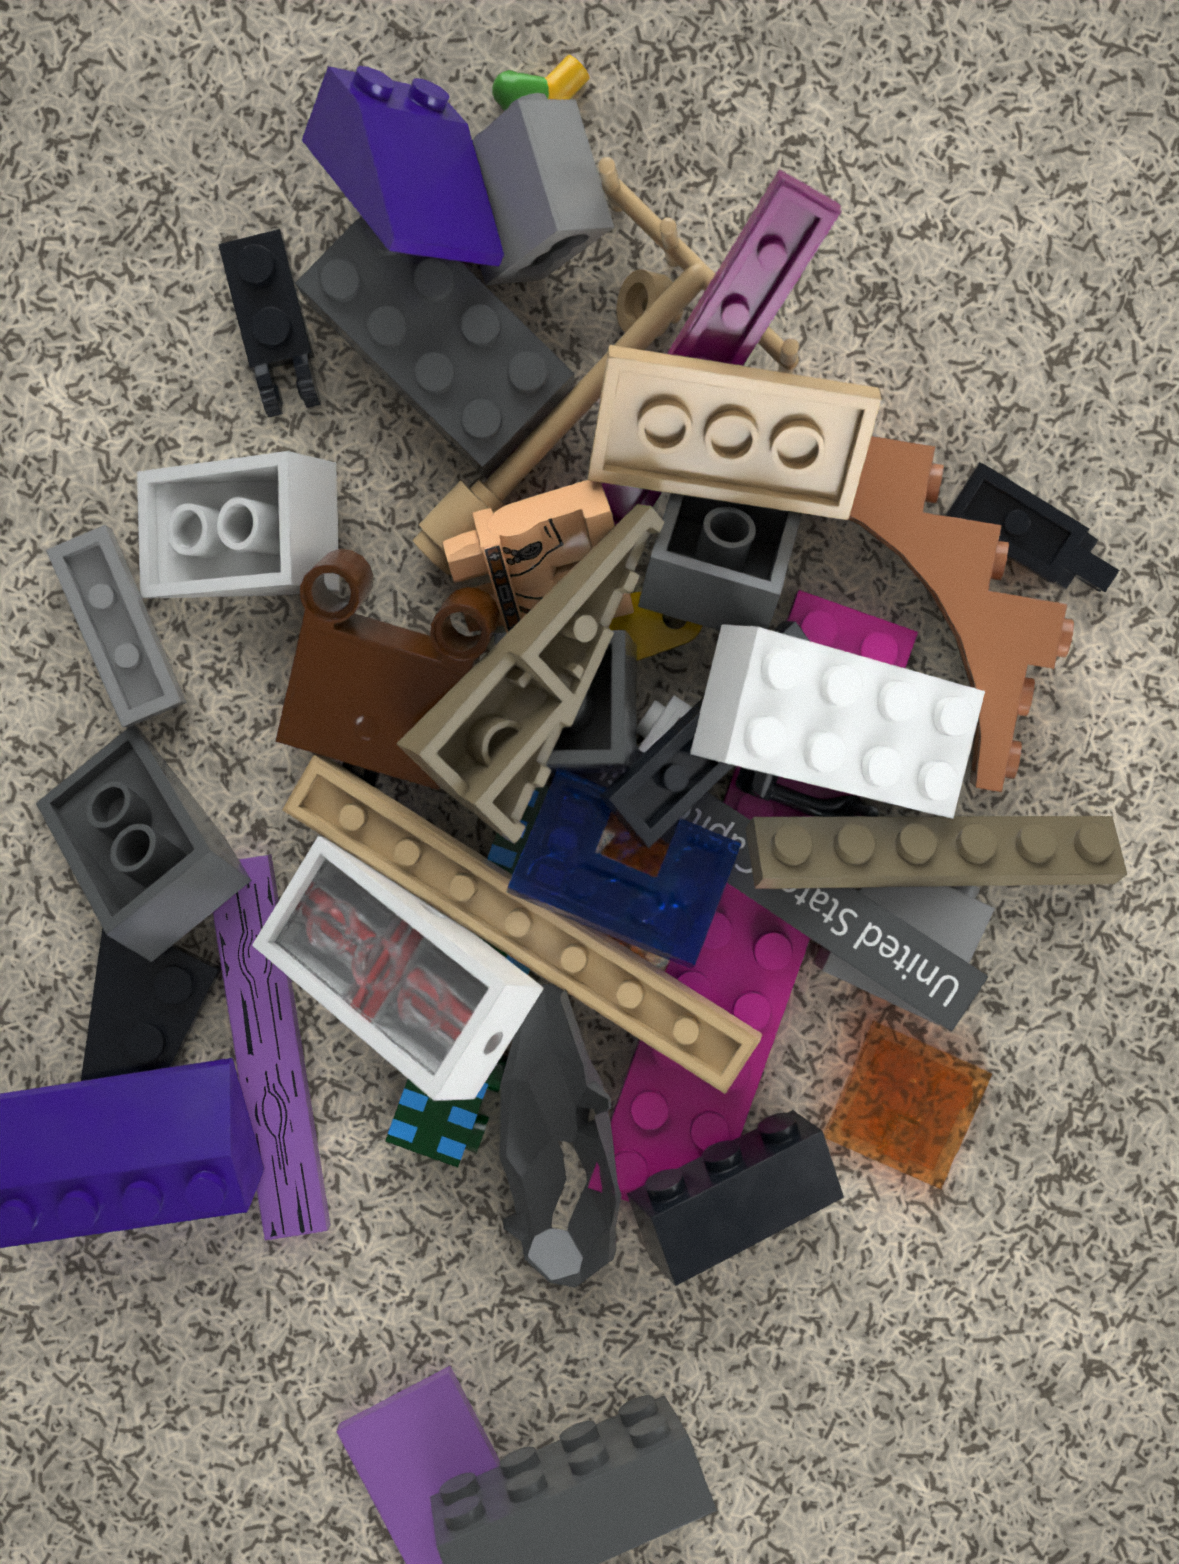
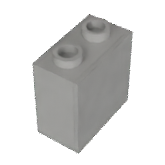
[472,93,614,285]
[813,886,995,1026]

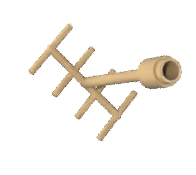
[413,157,799,575]

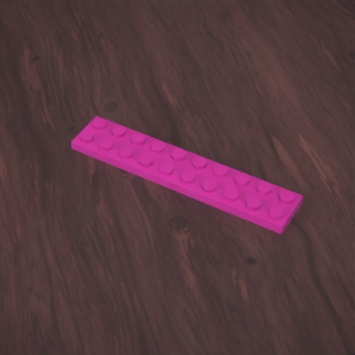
[588,590,918,1202]

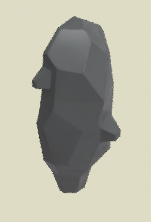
[499,984,621,1288]

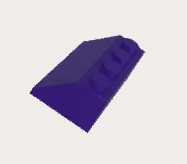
[0,1058,264,1248]

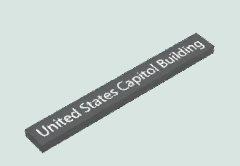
[563,745,989,1032]

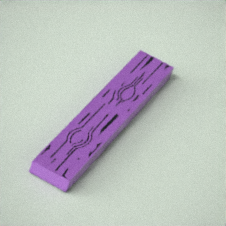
[213,854,331,1240]

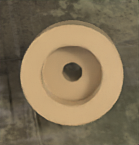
[616,269,684,338]

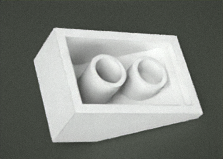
[137,451,340,599]

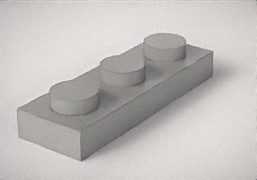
[46,525,187,727]

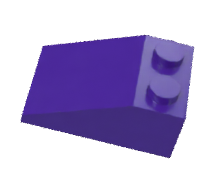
[302,66,504,267]

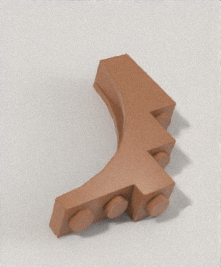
[848,436,1074,792]

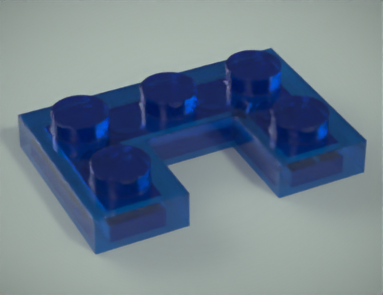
[506,768,742,969]

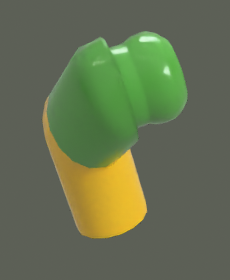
[492,55,590,111]

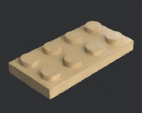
[588,345,882,520]

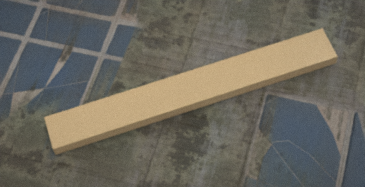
[282,754,762,1094]

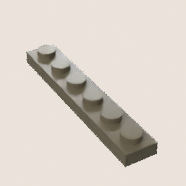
[745,816,1127,889]

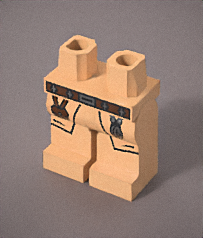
[443,480,634,633]

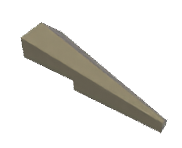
[397,504,664,844]

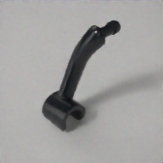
[736,767,879,817]

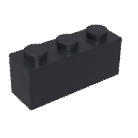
[627,1110,844,1286]

